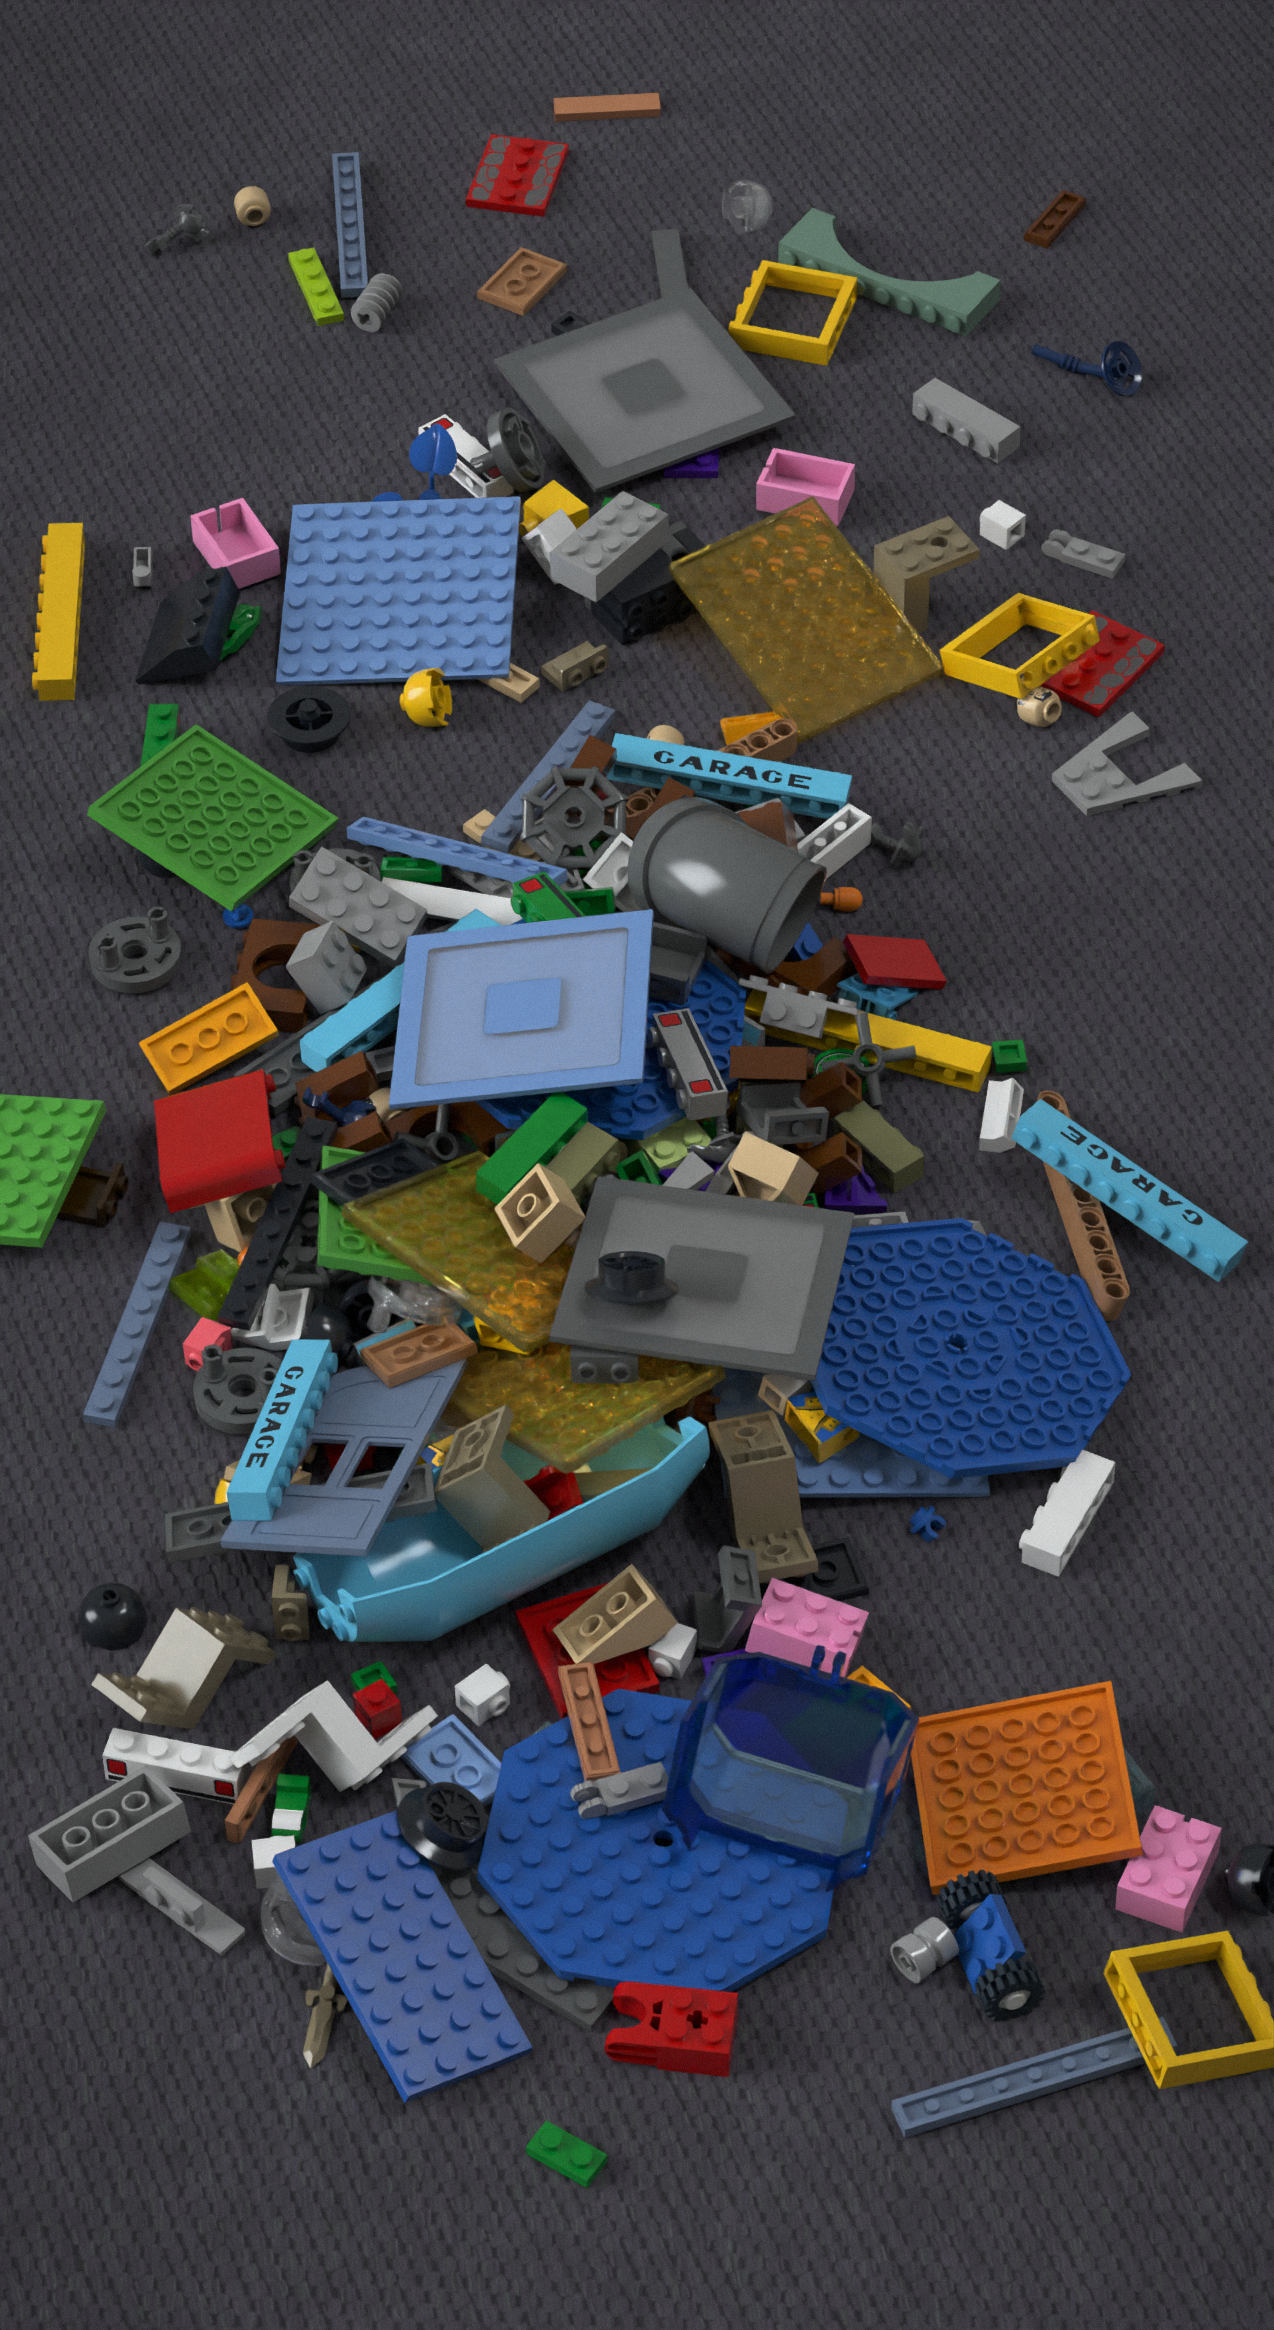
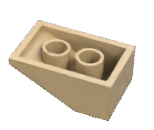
[553,1564,678,1664]

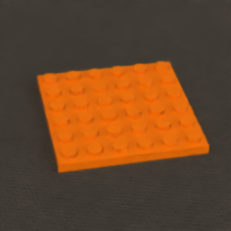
[906,1681,1143,1895]

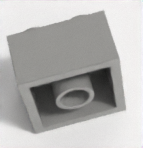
[286,921,367,1015]

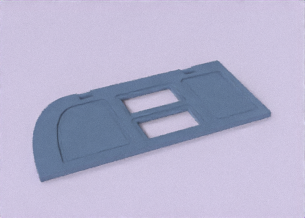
[220,1358,468,1557]

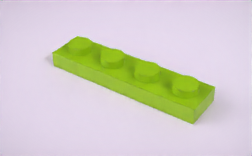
[288,248,344,326]

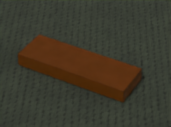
[1024,190,1086,249]

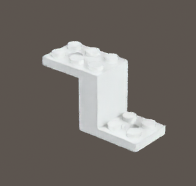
[229,1680,438,1792]

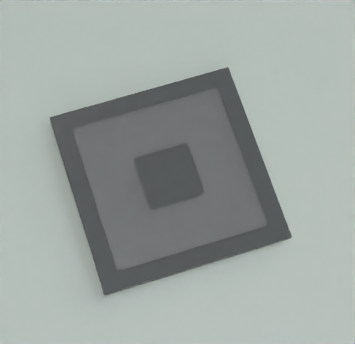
[494,288,796,493]
[549,1176,854,1380]

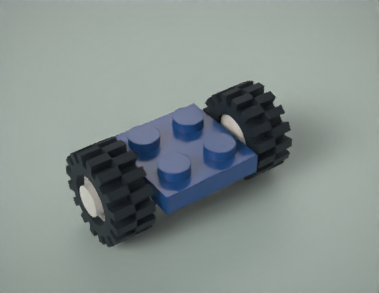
[937,1870,1046,2022]

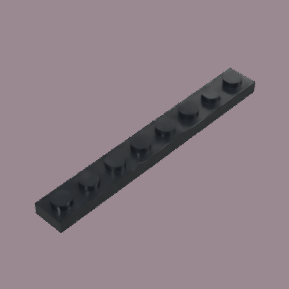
[217,1117,338,1331]

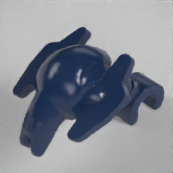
[302,1087,376,1128]

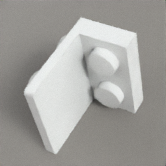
[521,509,577,585]

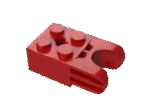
[604,1981,738,2077]

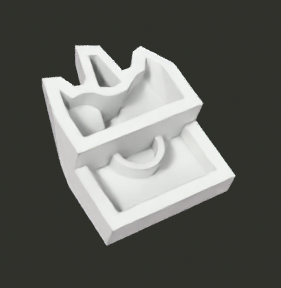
[583,832,641,912]
[231,1284,314,1351]

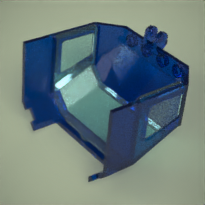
[662,1645,919,1892]

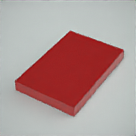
[842,934,947,989]

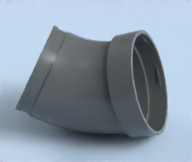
[627,797,827,974]

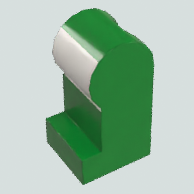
[272,1774,311,1843]

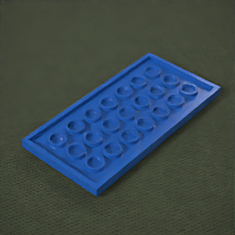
[272,1810,533,2103]

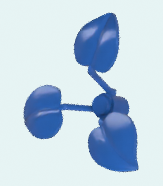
[371,424,457,502]

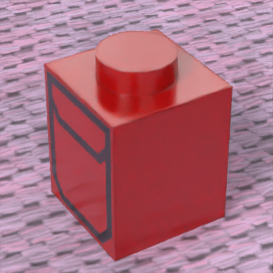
[353,1679,402,1740]

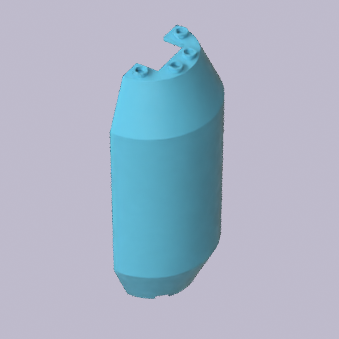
[293,1385,710,1642]

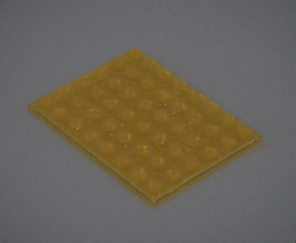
[668,496,944,743]
[341,1151,582,1353]
[447,1293,726,1474]

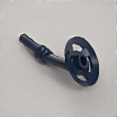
[1031,341,1142,396]

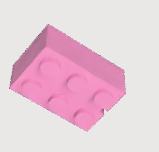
[756,448,855,526]
[191,498,281,589]
[745,1578,869,1684]
[1115,1805,1222,1933]

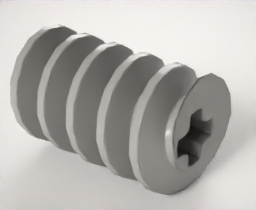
[351,273,403,333]

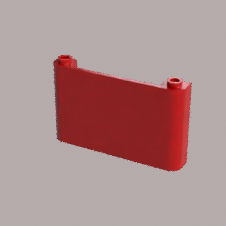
[154,1069,286,1214]

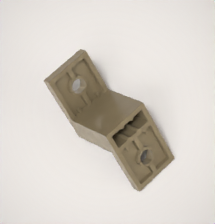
[823,516,980,659]
[434,1405,550,1553]
[708,1410,819,1584]
[91,1607,277,1729]

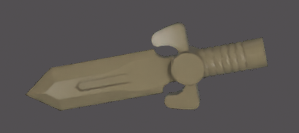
[303,1963,348,2069]

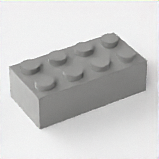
[550,491,669,603]
[289,846,427,969]
[28,1766,191,1902]

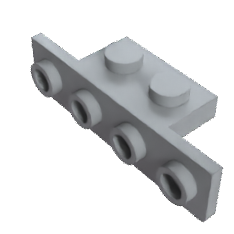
[738,975,864,1039]
[119,1857,245,1956]

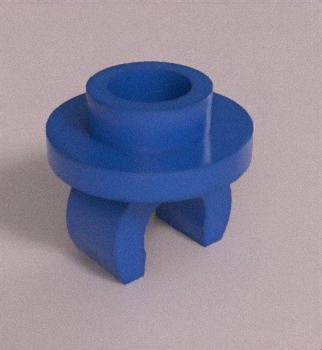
[223,904,254,929]
[909,1505,947,1542]

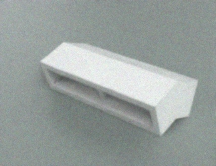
[979,1078,1024,1153]

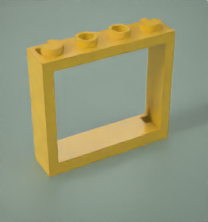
[728,260,857,366]
[940,593,1100,699]
[1103,1931,1274,2089]

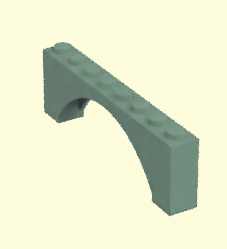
[778,208,1000,336]

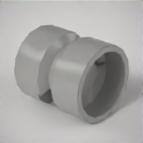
[890,1917,959,1983]

